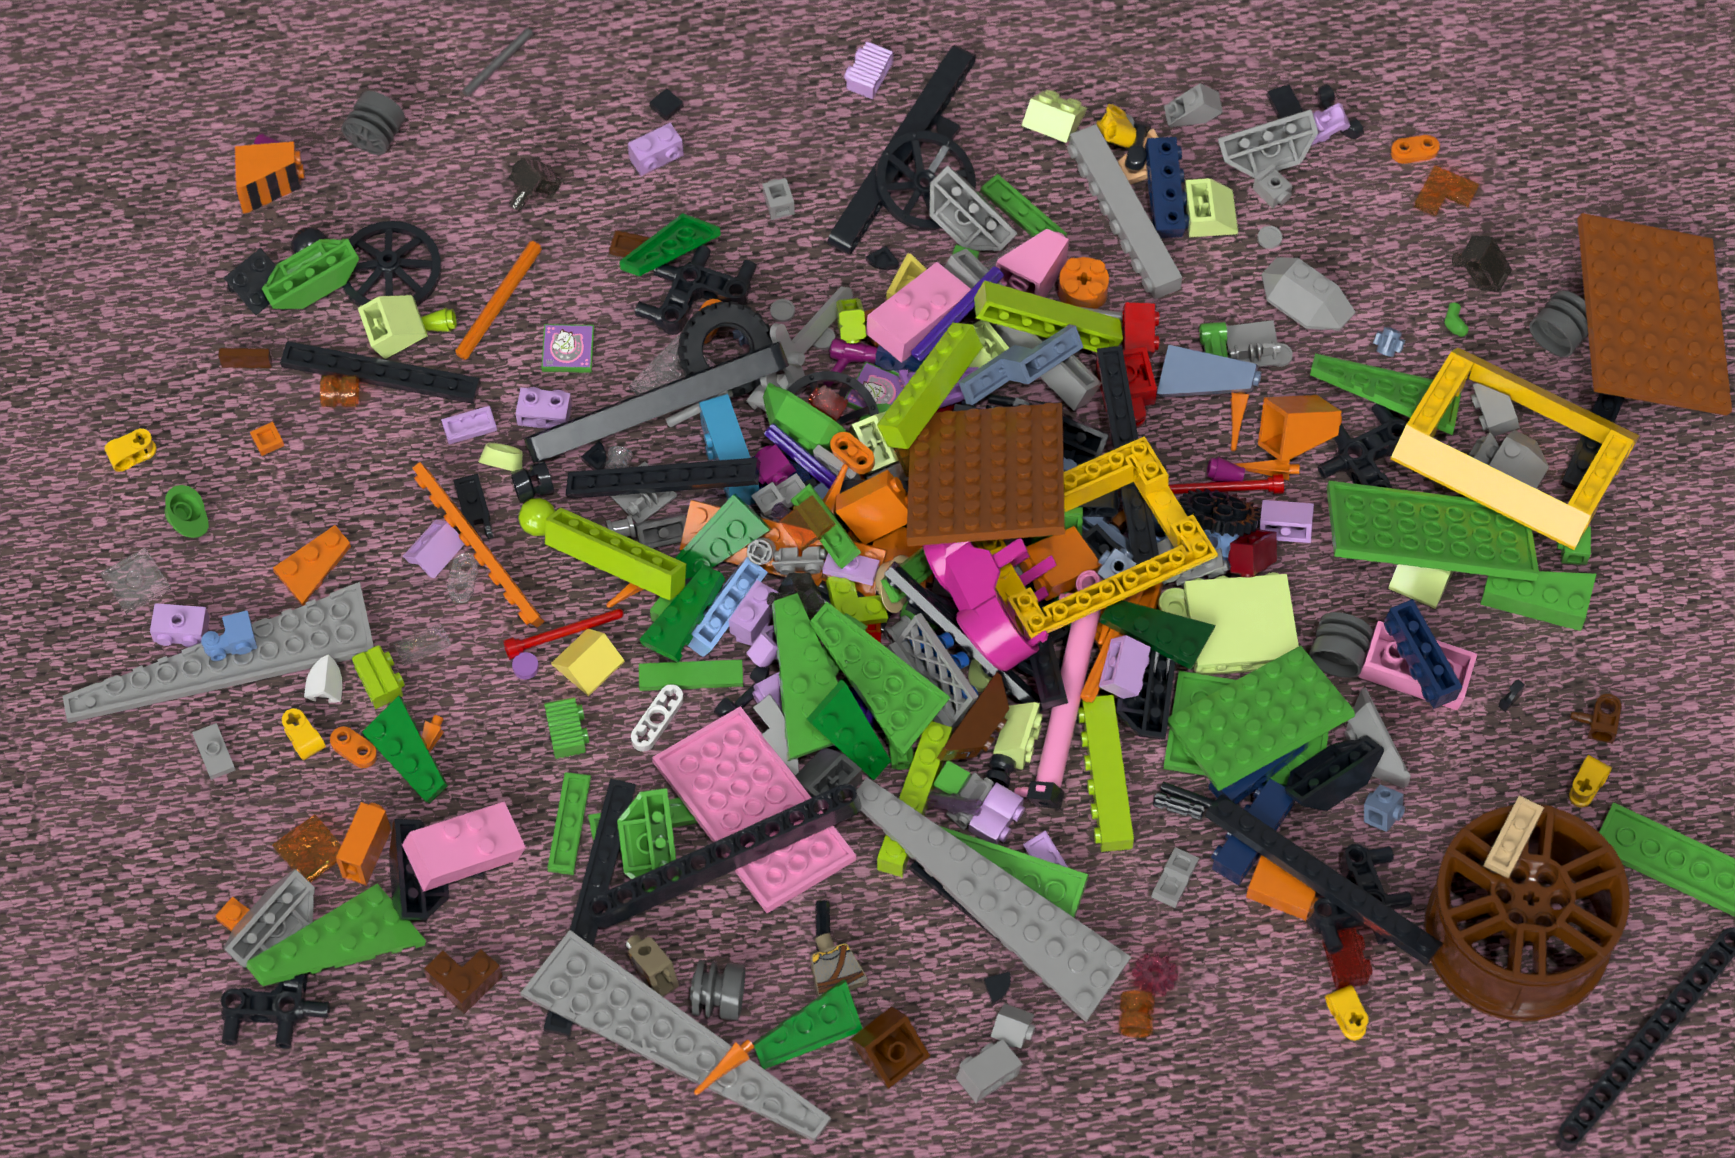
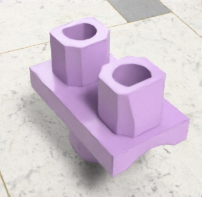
[1312,103,1350,145]

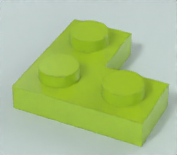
[826,576,888,625]

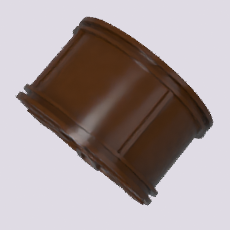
[1424,804,1630,1022]

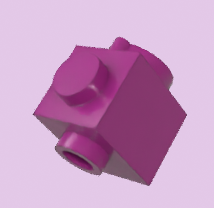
[755,444,796,486]

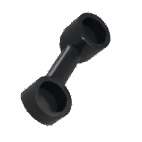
[1317,84,1364,139]
[1125,120,1152,170]
[714,665,770,718]

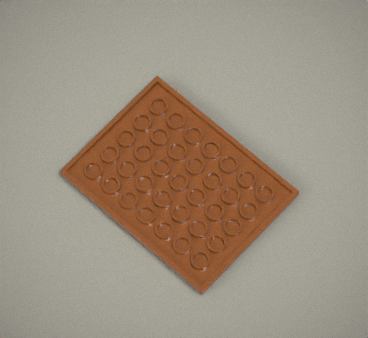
[1577,213,1732,415]
[907,403,1065,546]

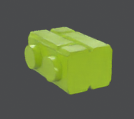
[836,298,866,343]
[352,645,405,709]

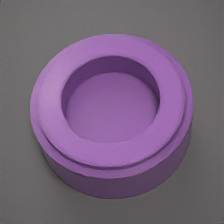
[512,652,539,680]

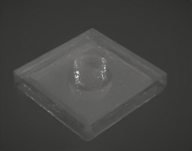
[100,548,171,615]

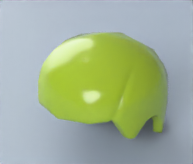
[518,498,555,536]

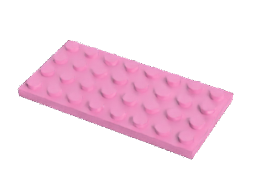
[652,706,856,913]

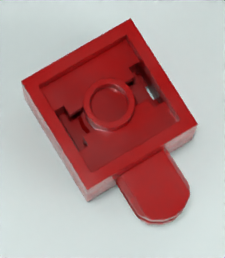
[1096,347,1157,427]

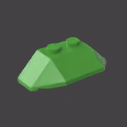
[262,239,359,309]
[763,382,851,456]
[617,788,679,892]

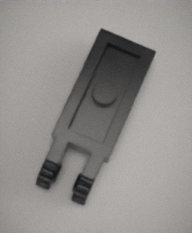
[453,473,494,540]

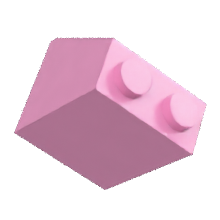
[996,229,1069,297]

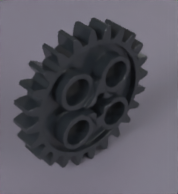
[1179,488,1261,537]

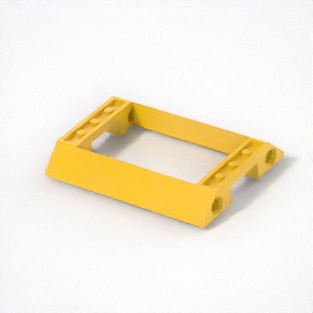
[1391,347,1640,550]
[972,436,1218,640]

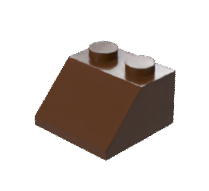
[850,1006,930,1089]

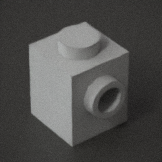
[991,1003,1036,1048]

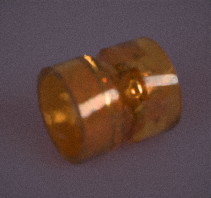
[320,375,359,408]
[1118,990,1155,1038]

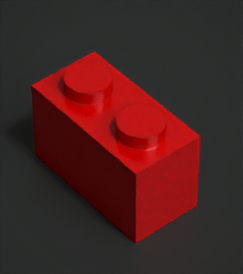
[1122,302,1159,358]

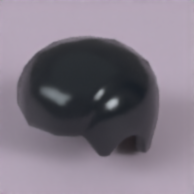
[290,227,328,255]

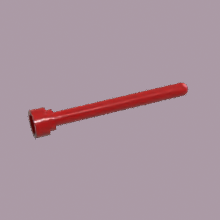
[1168,474,1284,494]
[503,609,624,660]

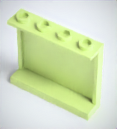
[1183,572,1299,675]

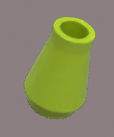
[421,307,457,332]

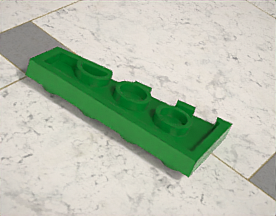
[806,680,891,780]
[362,695,448,804]
[752,979,863,1070]

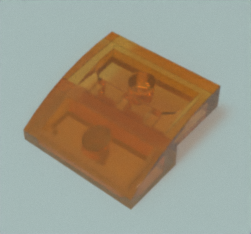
[272,814,341,882]

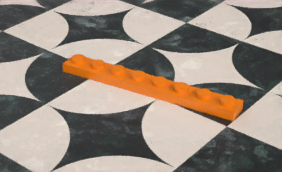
[412,462,545,628]

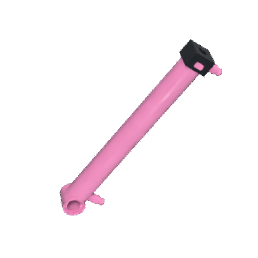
[1014,570,1104,809]

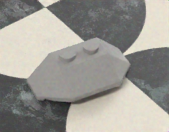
[1218,109,1318,178]
[930,165,1018,251]
[1261,257,1355,331]
[1489,430,1549,489]
[1345,687,1411,788]
[223,869,315,967]

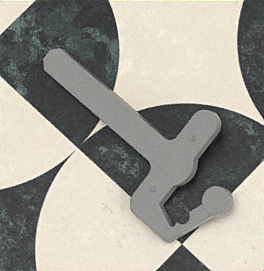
[760,287,853,397]

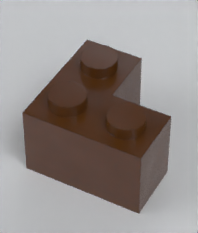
[424,949,503,1014]

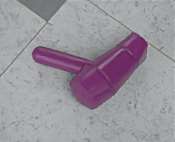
[823,338,877,387]

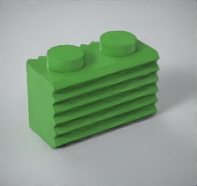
[544,697,590,759]

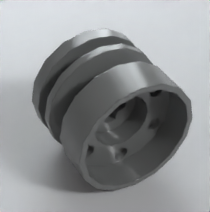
[341,91,406,155]
[1529,290,1588,357]
[1309,612,1373,678]
[690,959,746,1020]

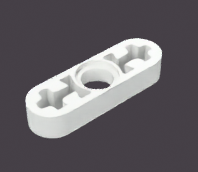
[631,685,683,751]

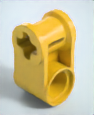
[1096,104,1136,147]
[104,429,157,472]
[282,709,326,761]
[1569,755,1612,807]
[1325,985,1368,1041]

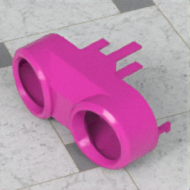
[923,538,1057,671]

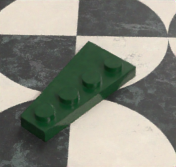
[1099,600,1216,670]

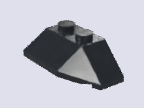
[1013,397,1109,465]
[1116,649,1175,740]
[1285,735,1384,811]
[389,819,450,920]

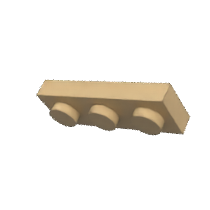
[1484,796,1544,878]

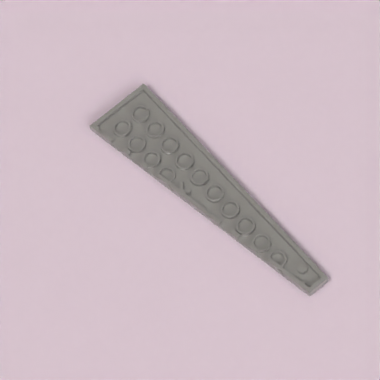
[63,582,374,723]
[851,777,1131,1022]
[520,930,831,1142]

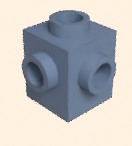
[1096,547,1136,580]
[1364,784,1405,832]

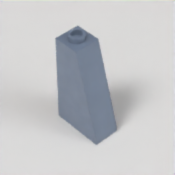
[1157,345,1262,397]

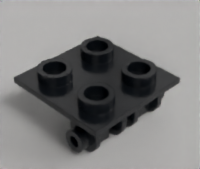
[223,247,276,316]

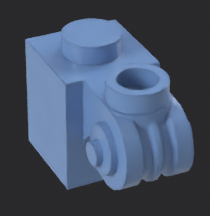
[201,610,257,661]

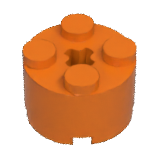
[1058,257,1109,309]

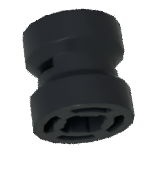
[984,754,1016,788]

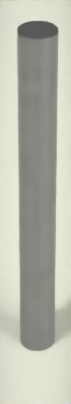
[462,28,533,97]

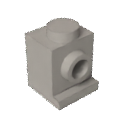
[1253,164,1292,209]
[762,178,795,220]

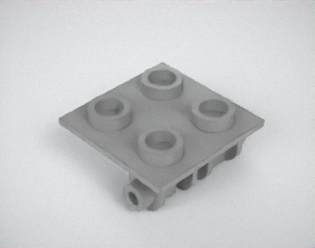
[1226,320,1282,367]
[611,462,678,523]

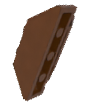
[937,672,1009,761]

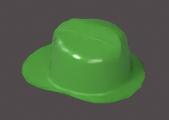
[164,485,209,538]

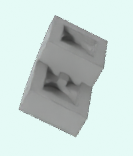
[751,473,806,516]
[1151,847,1199,908]

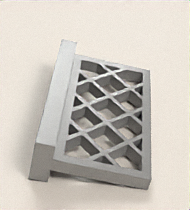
[887,613,979,729]

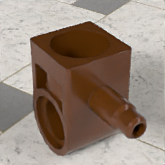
[1570,694,1622,744]

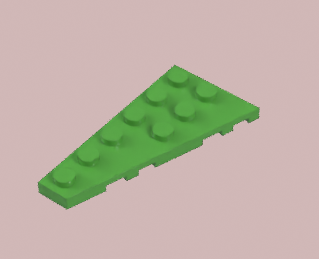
[772,593,838,761]
[246,883,426,986]

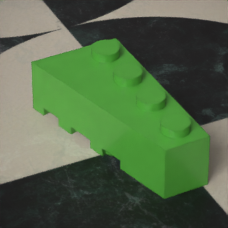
[1480,571,1596,631]

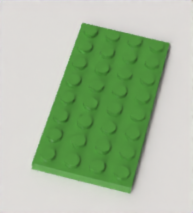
[1326,481,1539,581]

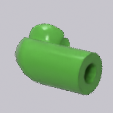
[1444,302,1469,337]

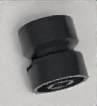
[510,461,554,503]

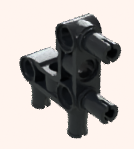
[635,245,757,335]
[1318,403,1407,489]
[1308,844,1412,954]
[221,966,335,1049]

